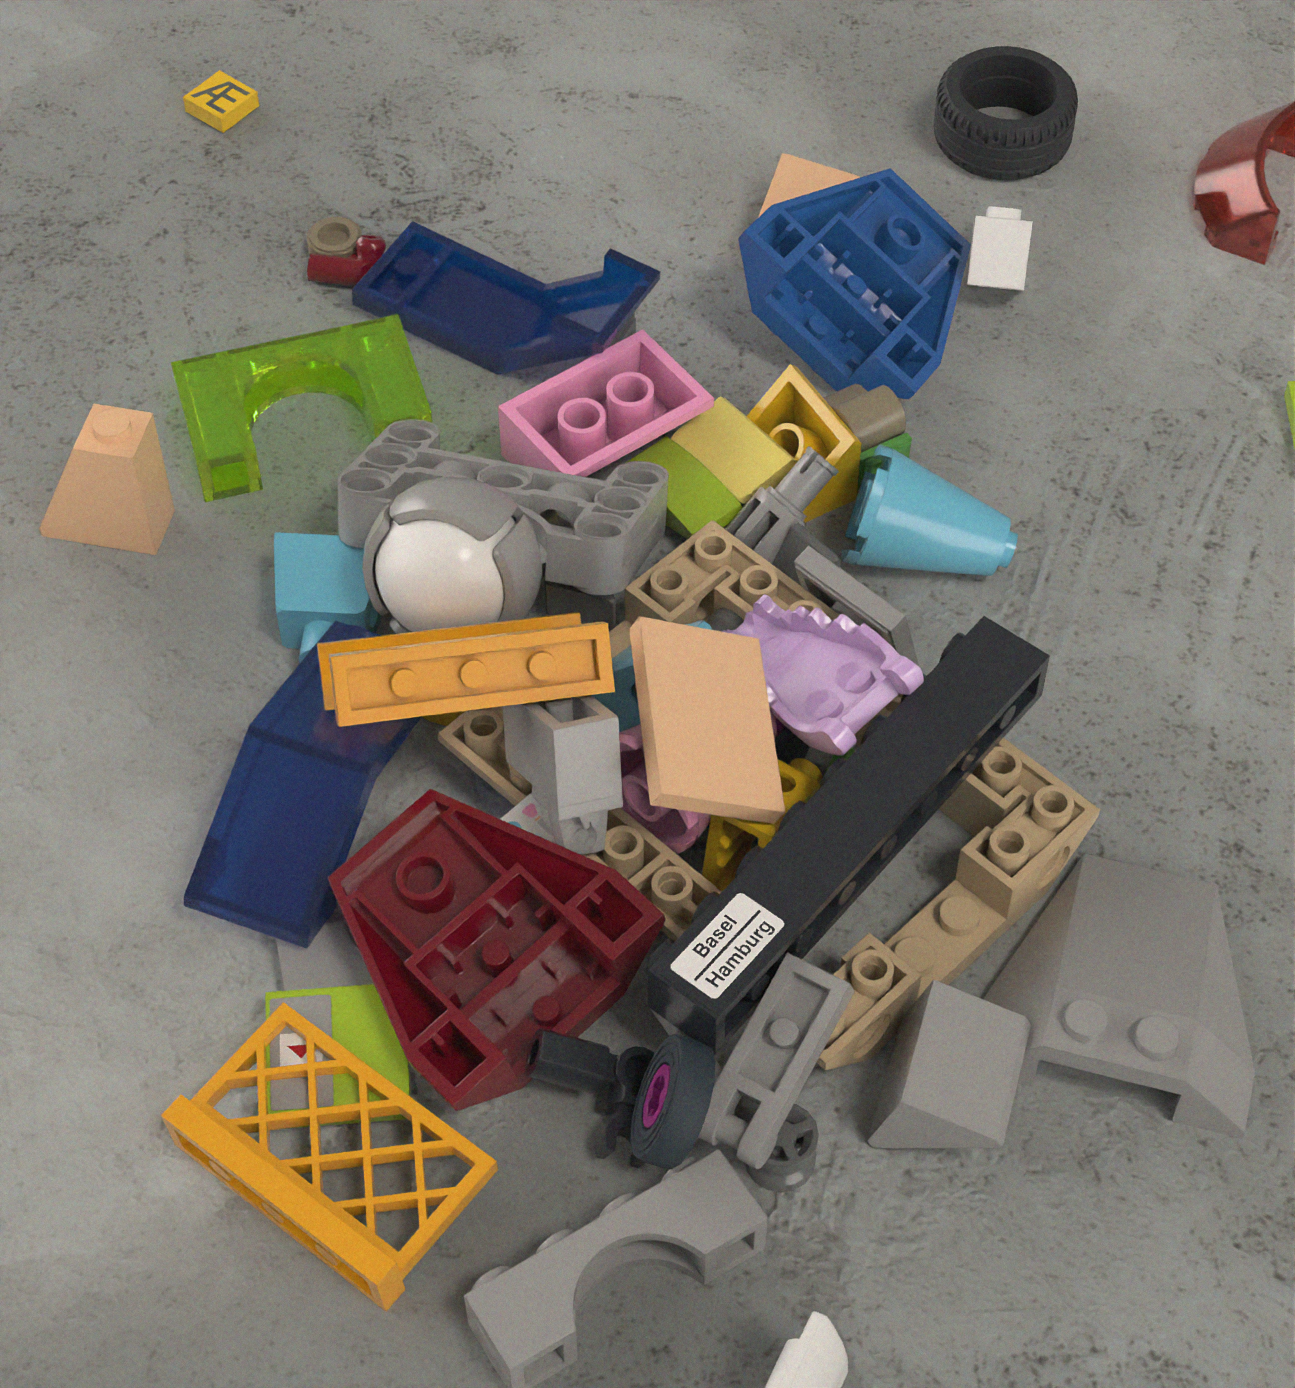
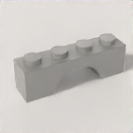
[464,1149,768,1388]

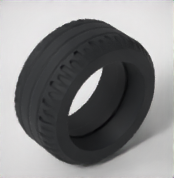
[934,46,1078,180]

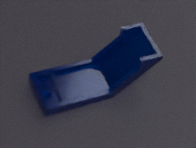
[352,221,661,375]
[184,620,422,949]

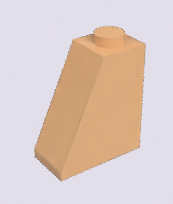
[39,404,175,555]

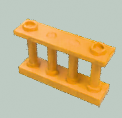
[317,612,615,727]

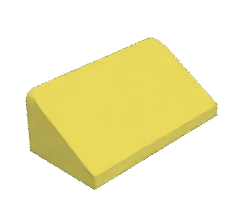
[671,396,797,504]

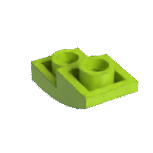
[625,436,742,539]

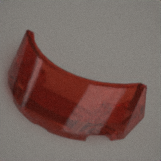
[1192,101,1295,265]

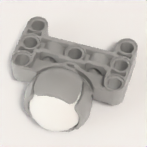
[338,419,669,634]

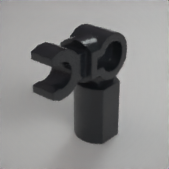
[524,1028,655,1168]

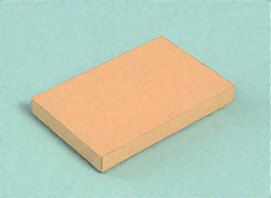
[629,616,785,824]

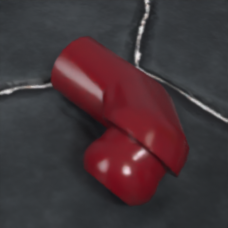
[307,235,388,286]

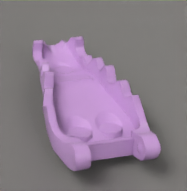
[722,594,924,756]

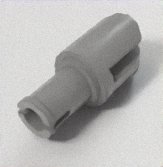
[725,446,839,564]

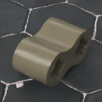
[823,384,906,452]

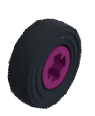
[630,1034,716,1169]

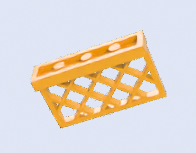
[161,1002,498,1312]

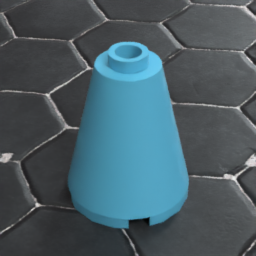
[841,444,1018,576]

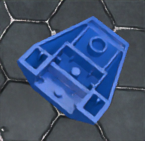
[738,168,971,399]

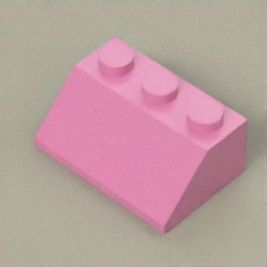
[498,329,714,477]

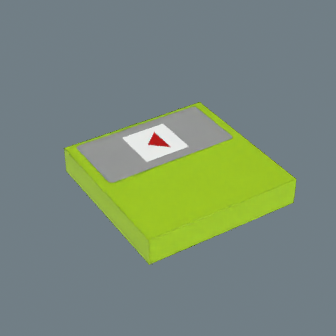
[265,984,411,1130]

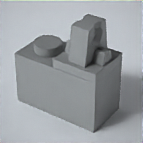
[502,695,623,855]

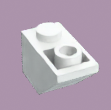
[967,206,1033,291]

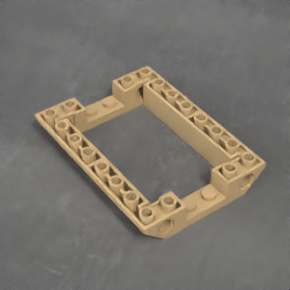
[438,520,1100,1070]

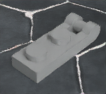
[698,953,855,1169]

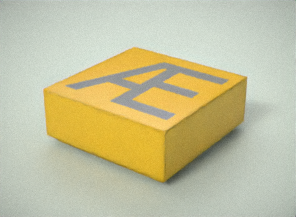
[183,70,260,133]

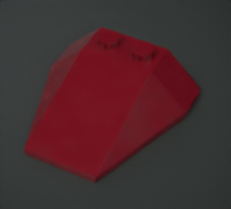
[327,789,666,1111]

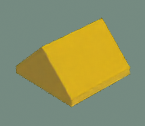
[746,364,862,523]

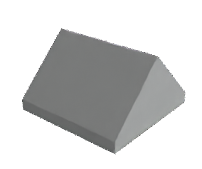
[867,979,1031,1148]

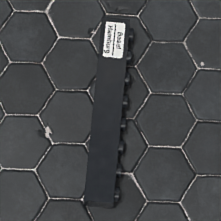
[646,616,1050,1055]

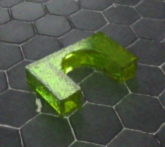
[170,314,433,502]

